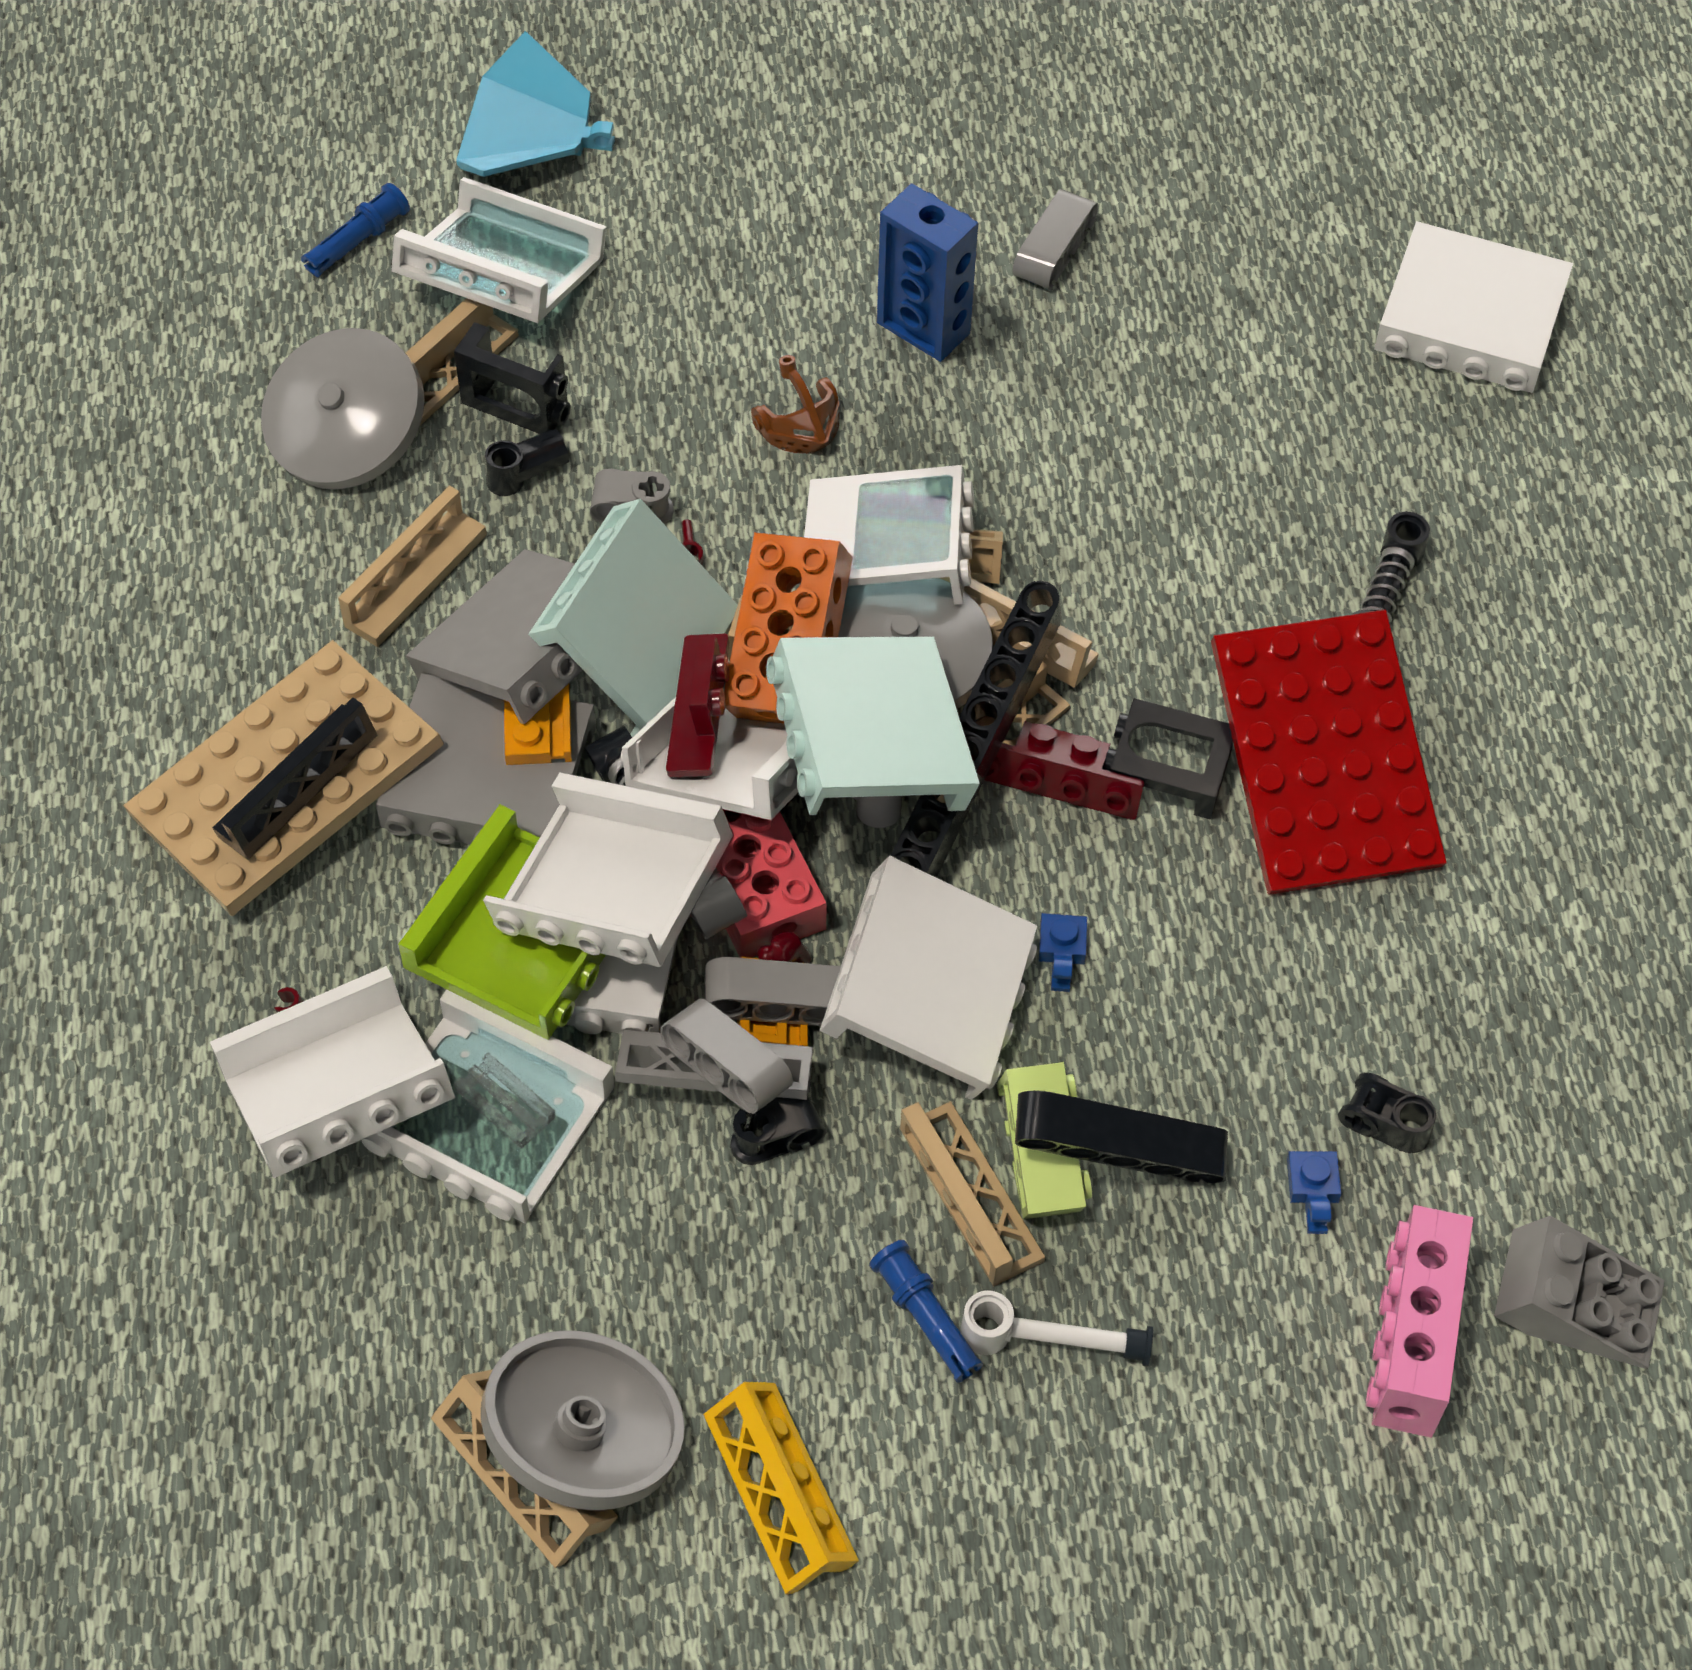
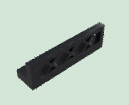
[212,697,378,860]

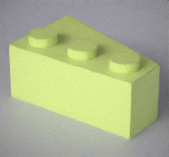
[997,1062,1092,1219]

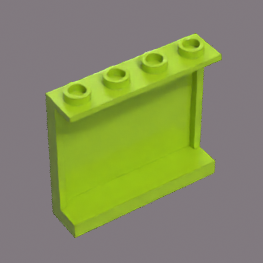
[398,804,606,1040]

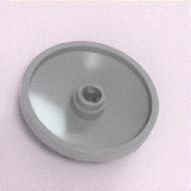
[261,328,424,489]
[838,578,992,709]
[480,1331,685,1510]

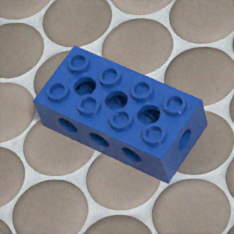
[877,183,978,362]

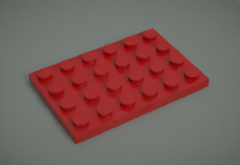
[1211,609,1447,895]

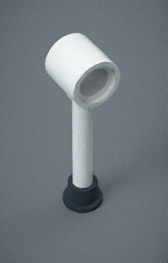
[960,1290,1153,1366]

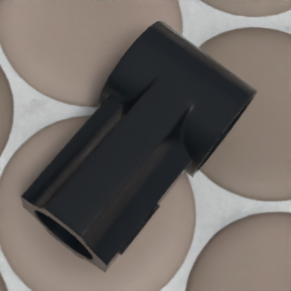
[485,429,569,496]

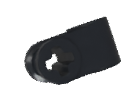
[1338,1073,1436,1153]
[730,1094,827,1165]

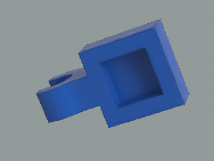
[1039,913,1087,992]
[1287,1151,1341,1234]

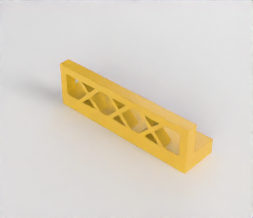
[703,1382,859,1594]

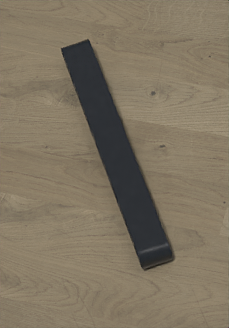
[891,580,1062,878]

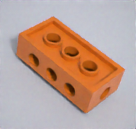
[724,532,853,724]

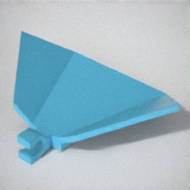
[456,31,615,177]

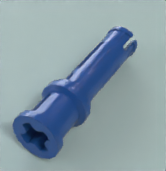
[301,183,410,277]
[869,1240,983,1383]

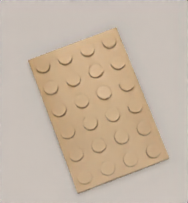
[123,640,444,916]

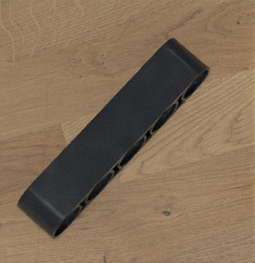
[1015,1090,1228,1183]

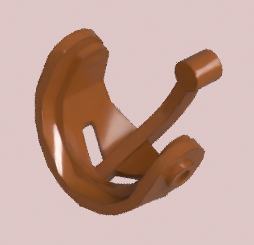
[751,355,840,454]

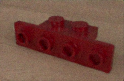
[666,633,730,777]
[971,721,1145,820]

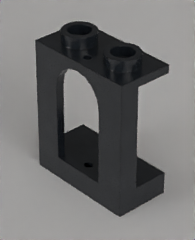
[454,322,571,434]
[1103,698,1233,820]

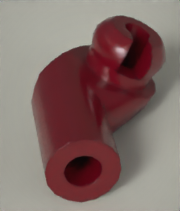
[758,932,812,963]

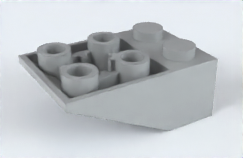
[1494,1215,1665,1369]

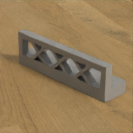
[615,1029,813,1100]

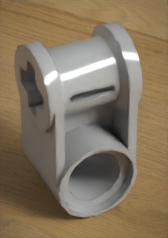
[590,468,674,523]

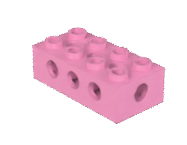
[1365,1205,1473,1438]

